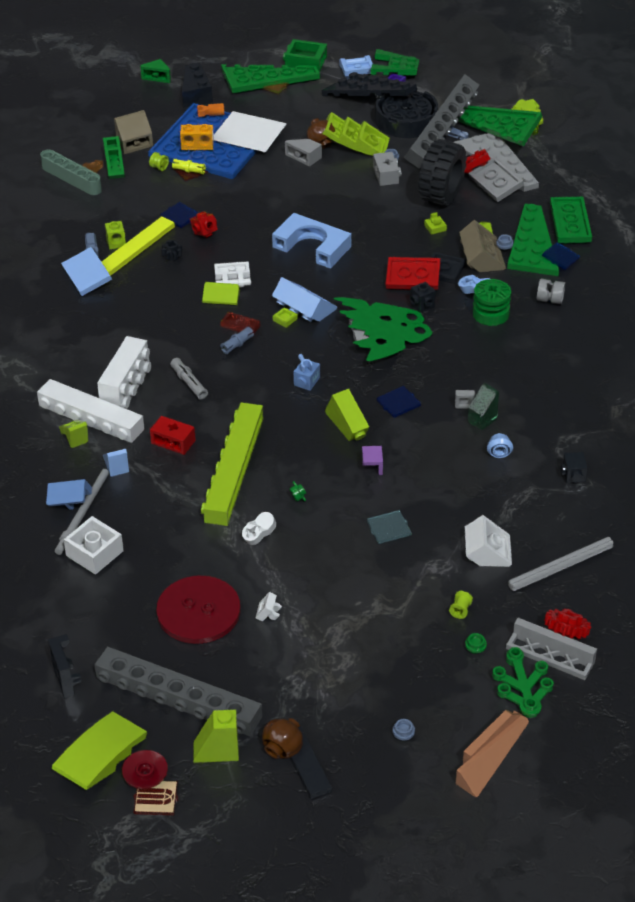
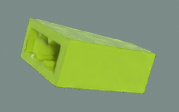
[325,389,369,441]
[194,710,239,763]

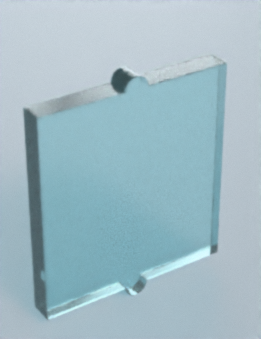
[367,510,412,544]

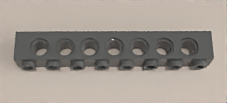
[404,74,479,169]
[95,646,262,737]

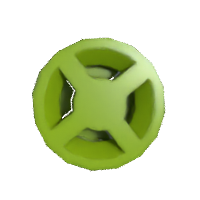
[149,152,169,171]

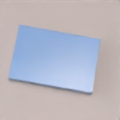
[61,247,112,296]

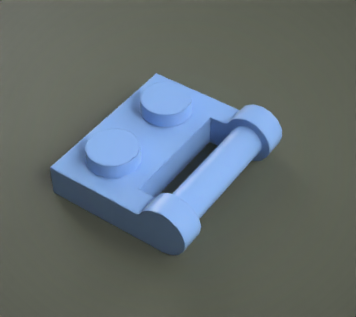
[339,55,373,76]

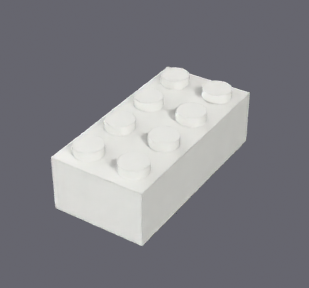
[97,336,151,409]

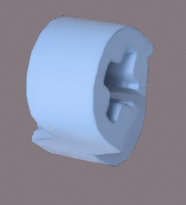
[458,275,490,294]

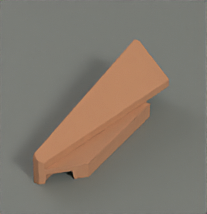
[456,710,529,797]

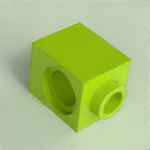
[105,221,126,250]

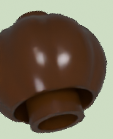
[307,118,335,149]
[262,718,303,759]

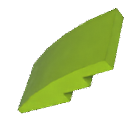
[322,112,390,156]
[52,711,147,790]

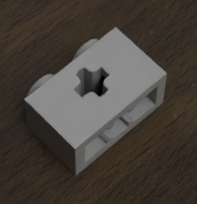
[373,152,402,186]

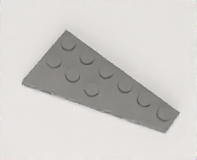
[453,133,539,192]

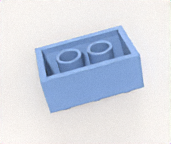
[272,277,337,322]

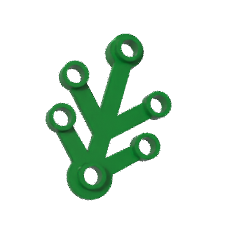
[492,647,554,718]

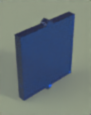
[160,202,199,228]
[542,242,580,270]
[377,386,421,418]

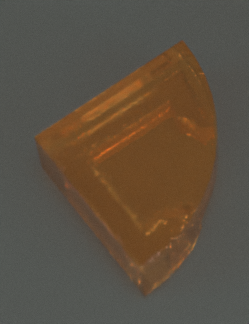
[82,160,103,173]

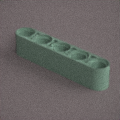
[40,150,102,195]

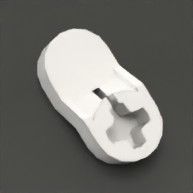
[242,512,276,545]

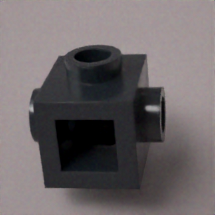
[410,282,436,313]

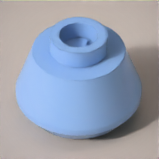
[487,433,513,458]

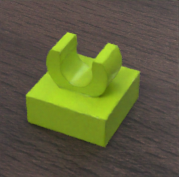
[424,212,447,235]

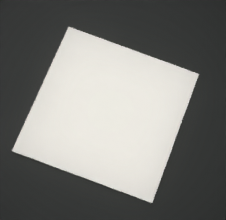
[214,111,287,152]

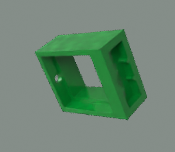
[283,39,327,72]

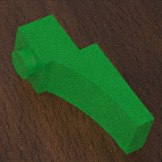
[103,136,125,179]

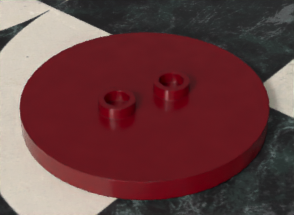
[157,576,241,644]

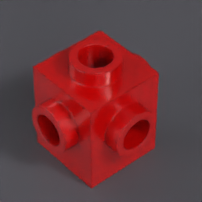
[190,211,218,237]

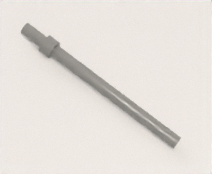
[55,469,109,555]

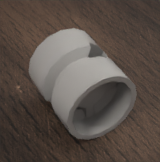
[537,278,566,305]

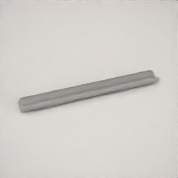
[508,537,613,591]

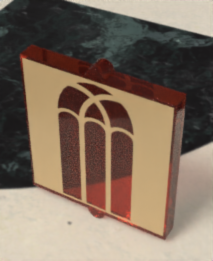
[133,781,178,815]

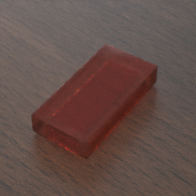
[220,312,260,334]

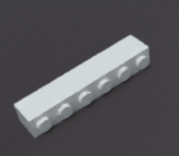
[37,379,144,443]

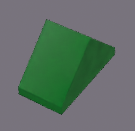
[140,59,171,83]

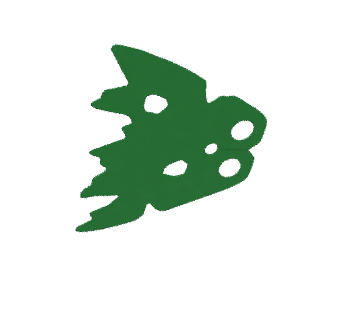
[334,297,432,361]

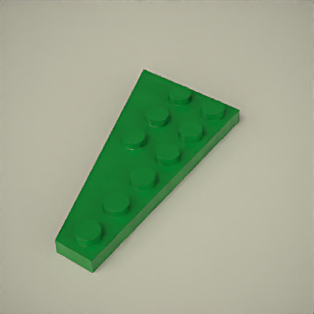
[221,64,320,93]
[456,106,542,146]
[507,204,559,276]

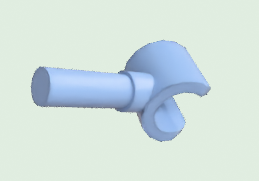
[298,354,312,372]

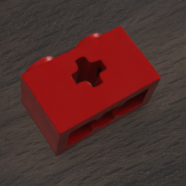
[150,416,196,455]

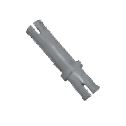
[170,358,208,399]

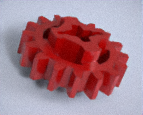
[544,608,591,639]

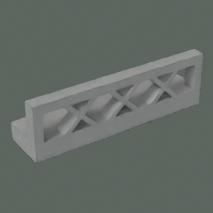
[506,618,597,680]

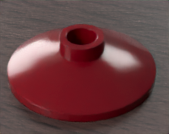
[122,750,168,789]

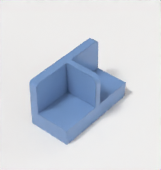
[46,479,92,510]

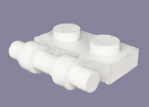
[214,262,251,288]

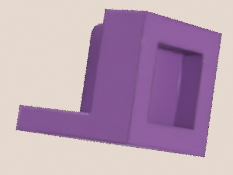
[362,446,383,475]

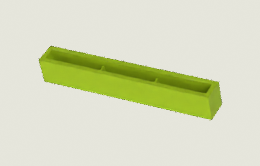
[201,403,263,526]

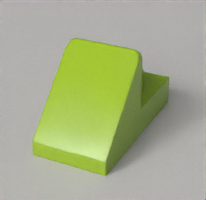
[59,420,88,448]

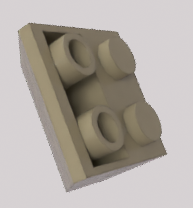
[114,110,153,154]

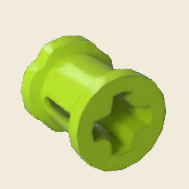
[449,591,473,619]

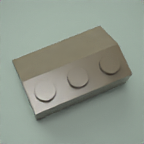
[459,220,506,272]

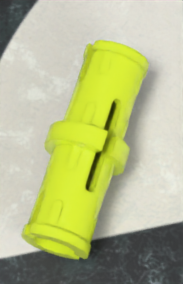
[172,159,206,174]

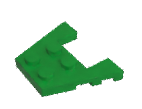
[370,49,420,75]

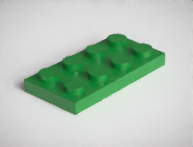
[550,196,592,243]

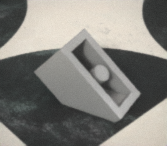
[285,139,322,166]

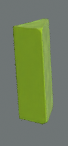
[202,282,240,305]

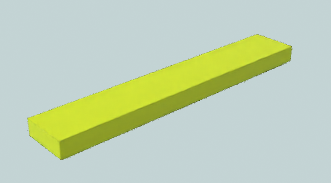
[102,217,175,276]

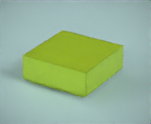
[273,307,298,328]

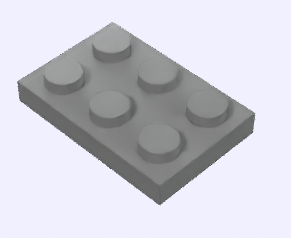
[469,157,524,202]

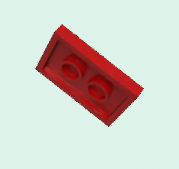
[386,257,441,290]

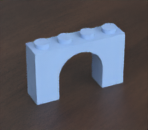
[272,213,351,269]

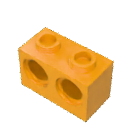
[180,124,214,150]

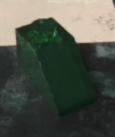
[468,383,499,430]

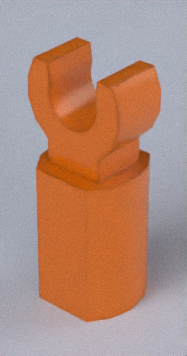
[197,103,224,117]

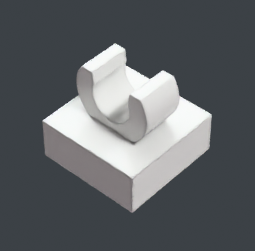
[255,592,282,622]

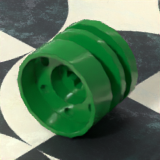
[473,279,511,326]

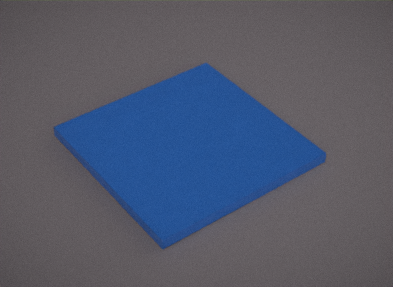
[148,103,258,179]

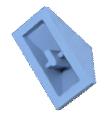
[103,449,129,477]

